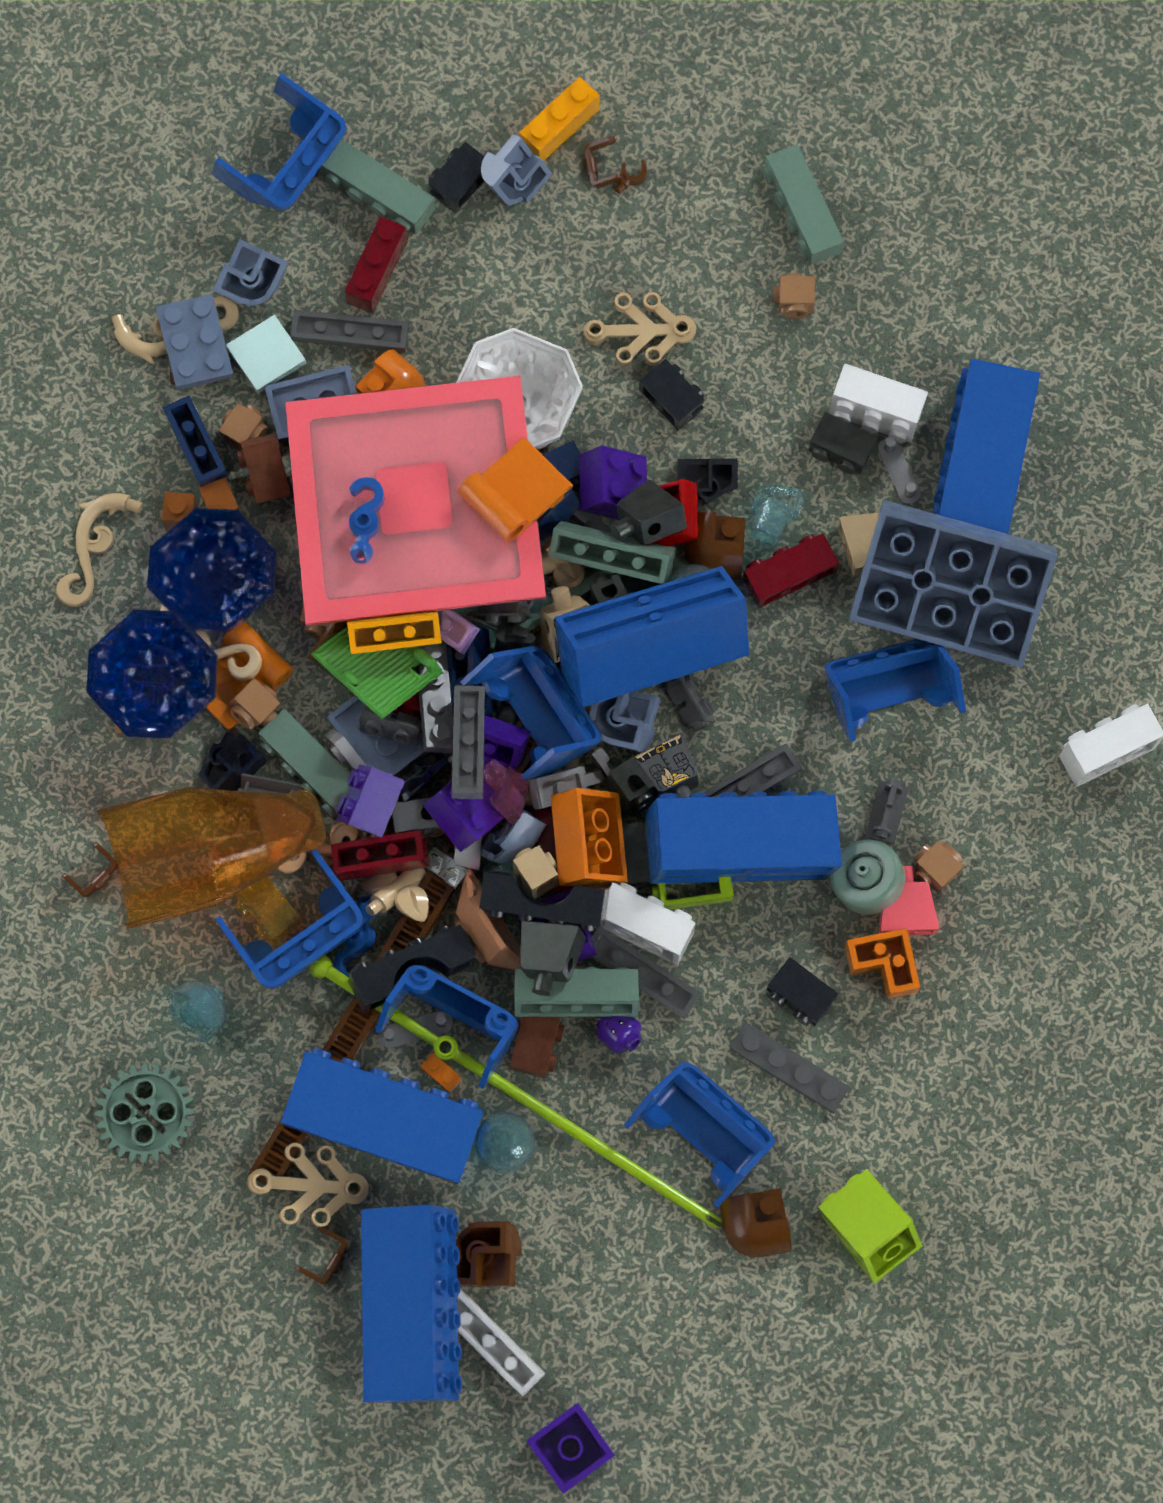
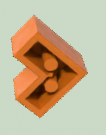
[844,928,921,999]

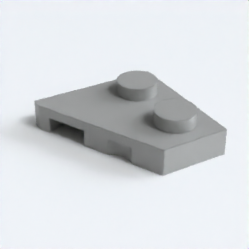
[324,728,367,774]

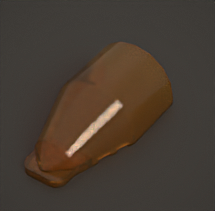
[97,787,326,930]

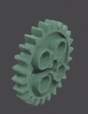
[94,1063,196,1164]

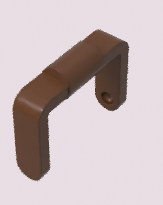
[584,136,623,188]
[62,842,118,897]
[295,1227,348,1284]

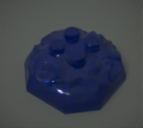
[147,508,277,633]
[86,610,218,739]

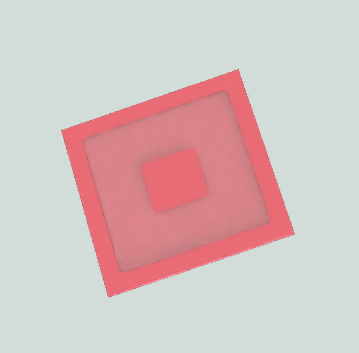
[285,376,546,626]

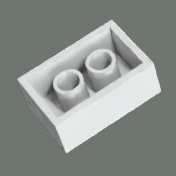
[829,364,928,443]
[1059,704,1163,787]
[601,882,695,966]

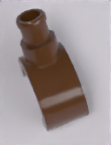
[614,160,647,194]

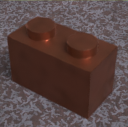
[237,433,291,504]
[510,1017,565,1079]

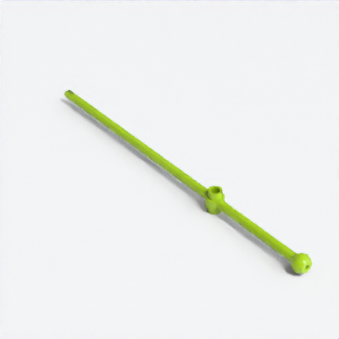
[309,955,722,1229]

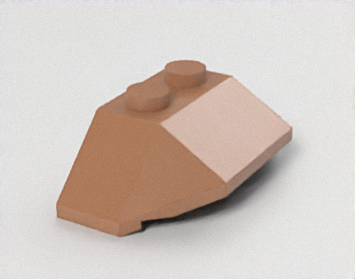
[455,869,521,974]

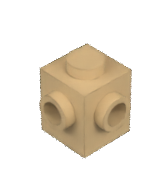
[513,845,558,899]

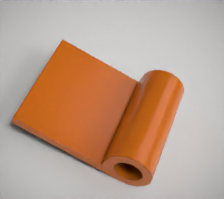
[457,437,573,543]
[179,620,294,731]

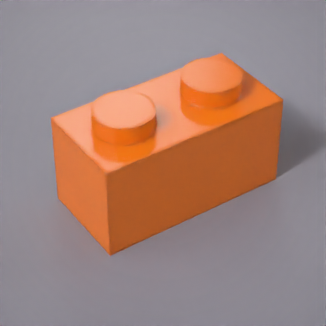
[420,1052,462,1094]

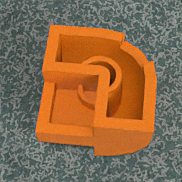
[355,349,426,394]

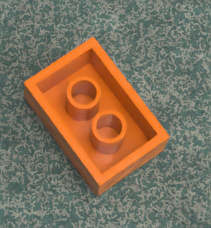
[551,788,628,888]

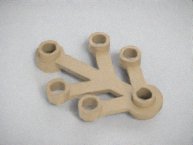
[584,292,696,367]
[247,1143,369,1227]

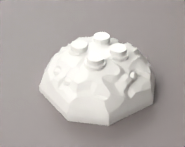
[456,328,583,449]

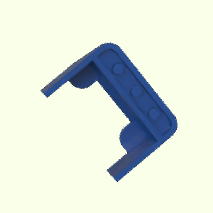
[211,73,346,210]
[824,639,966,742]
[460,646,601,780]
[215,849,363,989]
[375,965,520,1089]
[624,1062,775,1208]

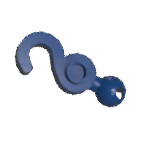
[349,477,385,564]
[333,896,378,977]

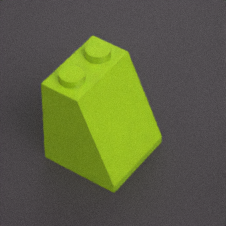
[818,1169,922,1284]

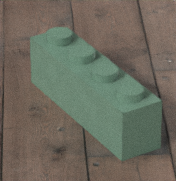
[321,139,436,235]
[762,144,844,265]
[548,521,676,584]
[259,709,350,820]
[514,967,639,1017]

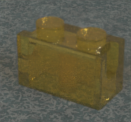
[234,871,303,945]

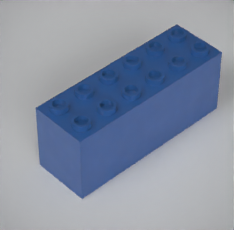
[932,358,1041,534]
[555,566,750,707]
[644,791,842,884]
[281,1047,484,1184]
[361,1205,462,1404]

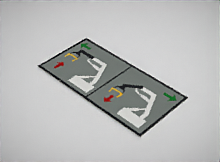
[426,846,469,888]

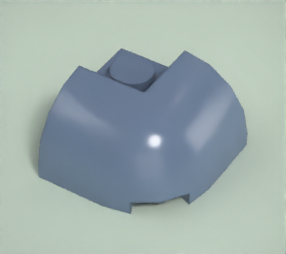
[481,134,552,206]
[213,239,290,306]
[590,691,661,752]
[481,806,547,864]

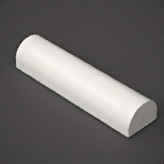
[457,1288,546,1397]

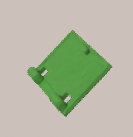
[311,626,443,719]

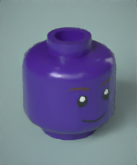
[596,1015,642,1054]

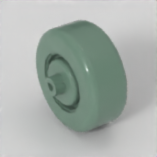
[830,840,906,915]

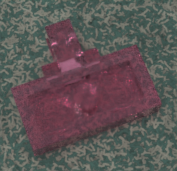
[483,759,529,824]

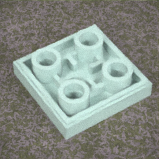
[226,315,307,393]

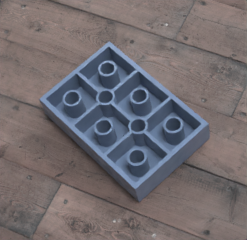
[849,500,1057,668]

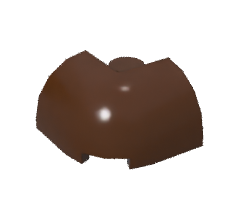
[684,512,745,580]
[719,1188,792,1257]
[456,1221,522,1288]

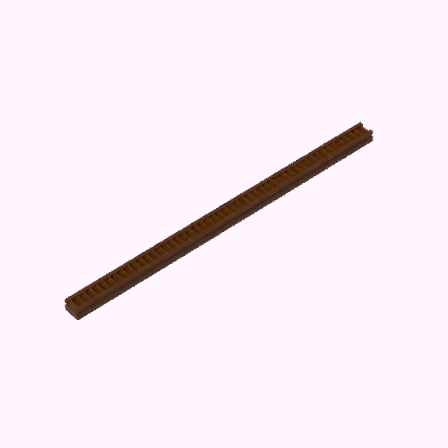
[248,661,562,1191]

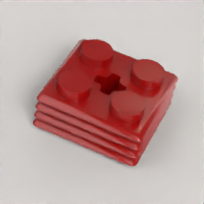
[652,479,699,546]

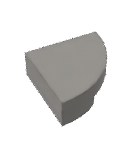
[592,748,614,779]

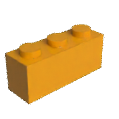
[519,77,600,161]
[347,611,442,654]

